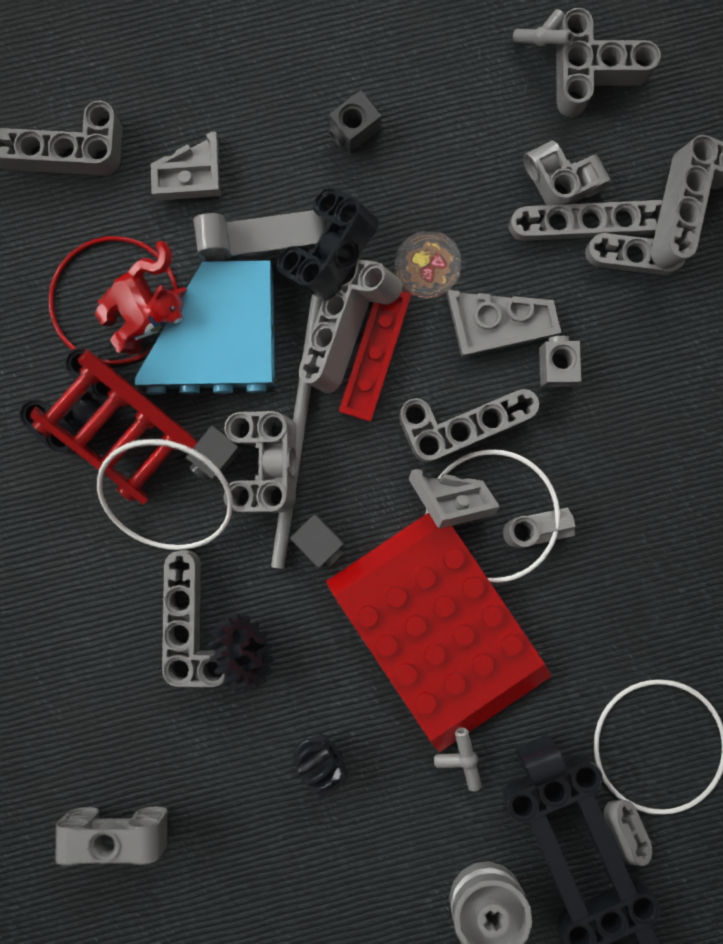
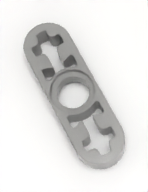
[585,233,685,275]

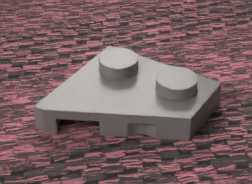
[408,469,500,529]

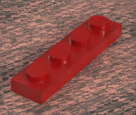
[339,291,411,423]

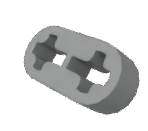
[604,800,652,866]

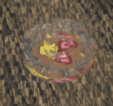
[395,231,461,298]

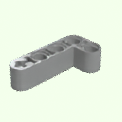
[0,100,123,176]
[651,135,723,269]
[193,210,327,262]
[299,259,402,393]
[399,389,539,462]
[162,550,225,687]

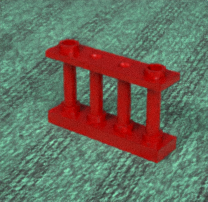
[30,349,198,505]

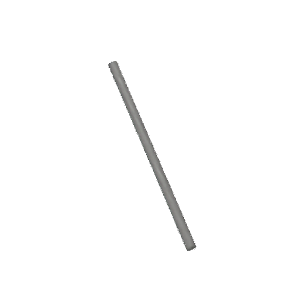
[271,295,322,569]

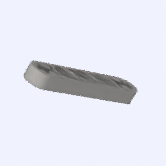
[509,200,662,241]

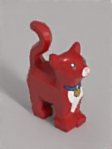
[95,240,187,355]

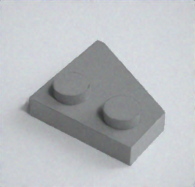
[151,132,221,201]

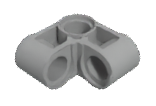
[523,140,612,205]

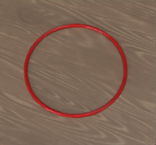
[49,236,178,365]

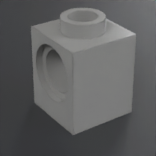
[539,336,581,387]

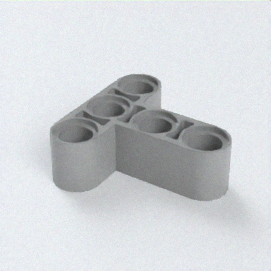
[556,8,661,117]

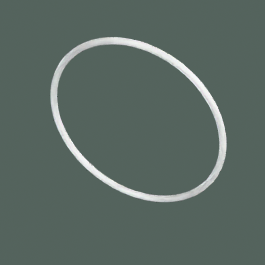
[97,439,233,550]
[426,450,560,583]
[594,679,723,815]

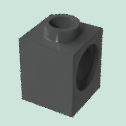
[328,90,382,153]
[186,426,242,480]
[290,514,344,568]

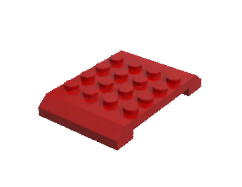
[326,512,552,753]

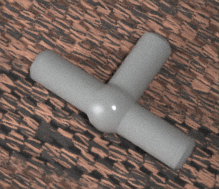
[513,9,573,47]
[434,728,482,792]

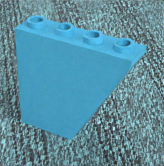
[135,261,275,395]

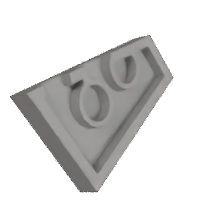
[447,290,561,357]

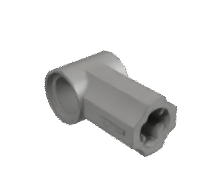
[503,507,575,548]

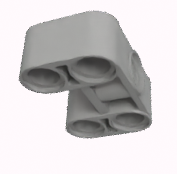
[223,411,297,513]
[56,806,167,865]

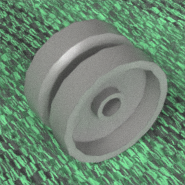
[449,861,532,944]

